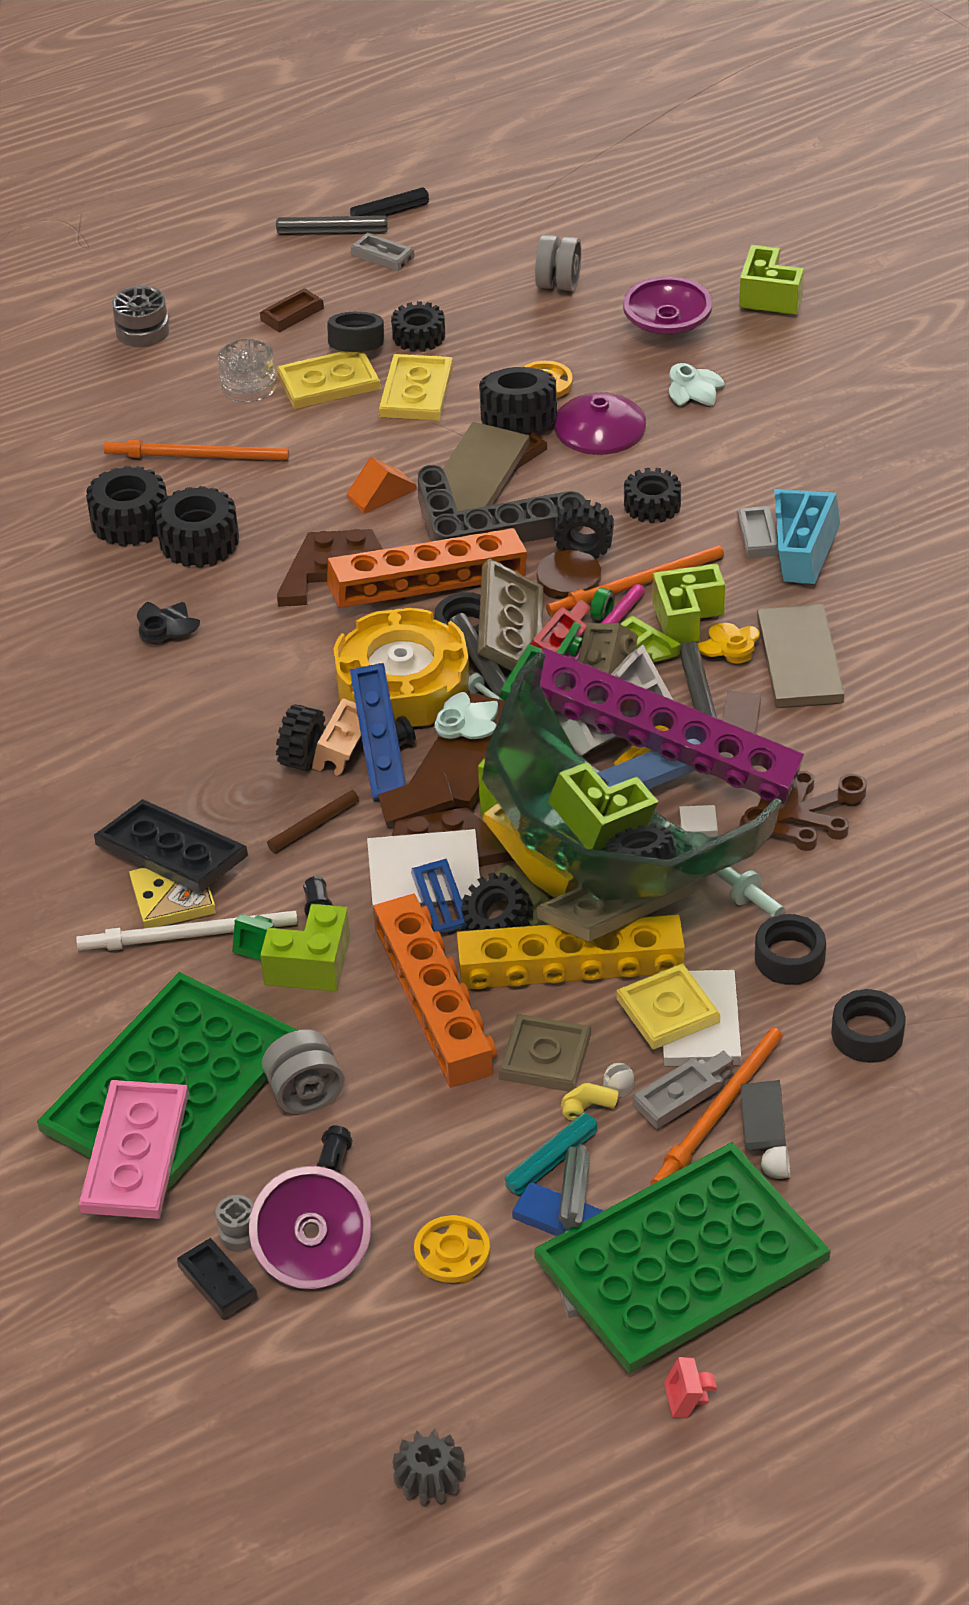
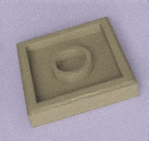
[499,1014,591,1092]

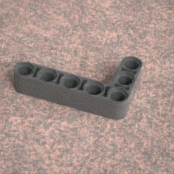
[418,465,586,543]

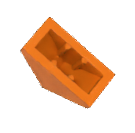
[347,457,416,514]

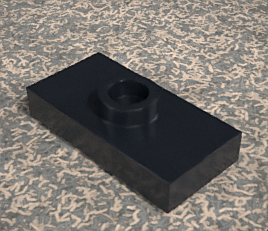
[177,1237,258,1319]

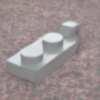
[633,1050,734,1129]

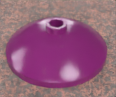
[623,276,712,335]
[554,392,646,455]
[249,1166,372,1290]

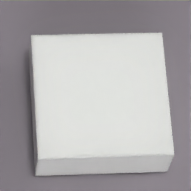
[679,805,718,840]

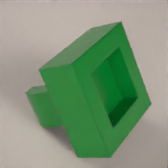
[232,914,274,961]

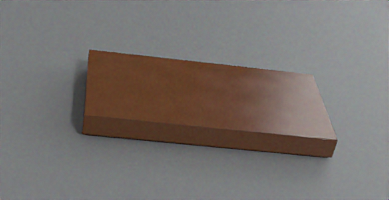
[409,692,525,810]

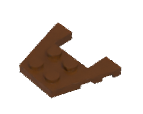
[277,529,405,607]

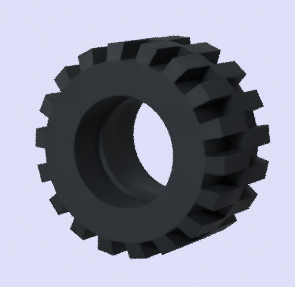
[479,367,557,434]
[86,466,167,546]
[155,486,239,567]

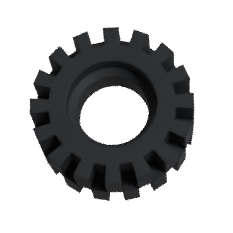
[391,301,445,352]
[624,468,681,523]
[554,500,614,559]
[276,704,326,771]
[606,824,677,882]
[461,872,534,930]

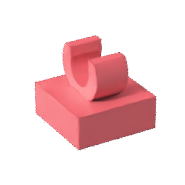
[664,1357,717,1418]

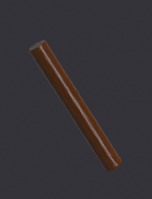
[267,790,359,853]

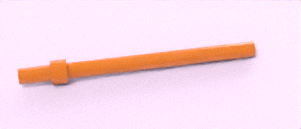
[104,440,289,461]
[546,545,724,616]
[650,1027,783,1185]

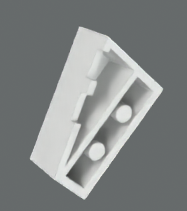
[561,645,673,757]

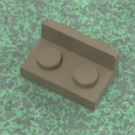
[578,623,638,674]

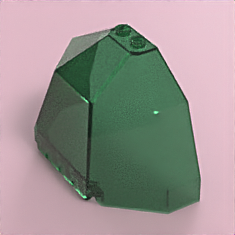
[482,651,782,901]

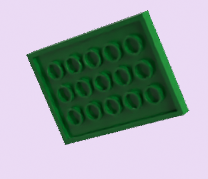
[37,972,298,1192]
[534,1142,831,1374]

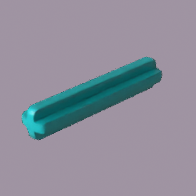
[505,1113,598,1195]

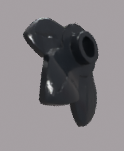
[137,602,200,644]

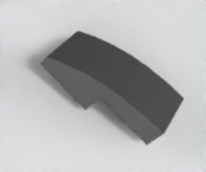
[741,1080,786,1151]

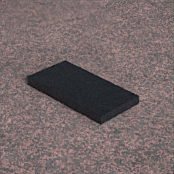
[94,799,248,893]

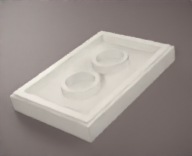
[367,829,480,907]
[660,970,741,1066]

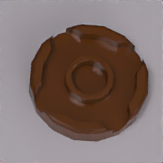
[537,550,601,599]

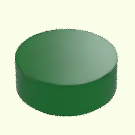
[590,587,615,622]

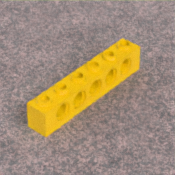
[457,915,685,989]

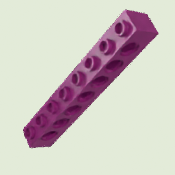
[525,647,804,804]

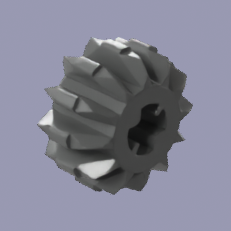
[392,1428,466,1506]

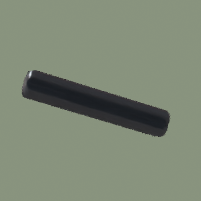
[349,187,429,216]

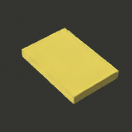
[276,351,381,409]
[379,354,453,421]

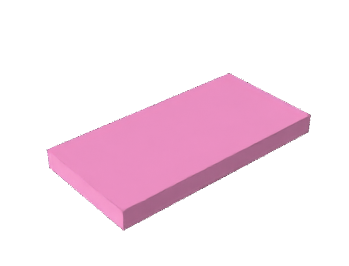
[79,1080,189,1219]

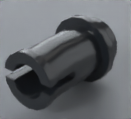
[303,876,333,917]
[316,1125,353,1174]

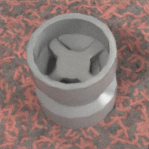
[215,1195,254,1252]

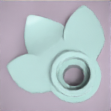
[669,363,725,407]
[435,692,498,739]

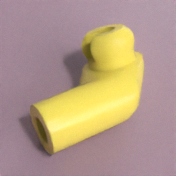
[561,1083,618,1121]

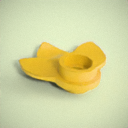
[697,623,760,664]

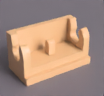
[312,698,362,776]

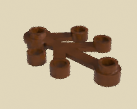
[740,771,867,851]

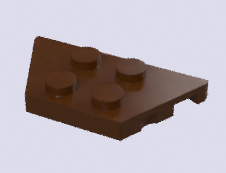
[391,807,514,867]

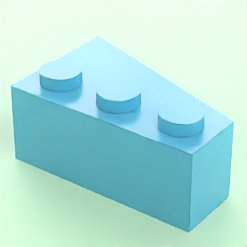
[774,489,841,584]

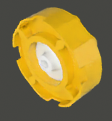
[333,608,469,727]

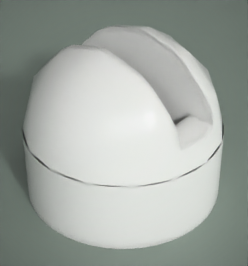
[603,1063,634,1097]
[761,1146,790,1179]

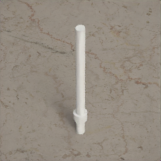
[76,911,298,951]

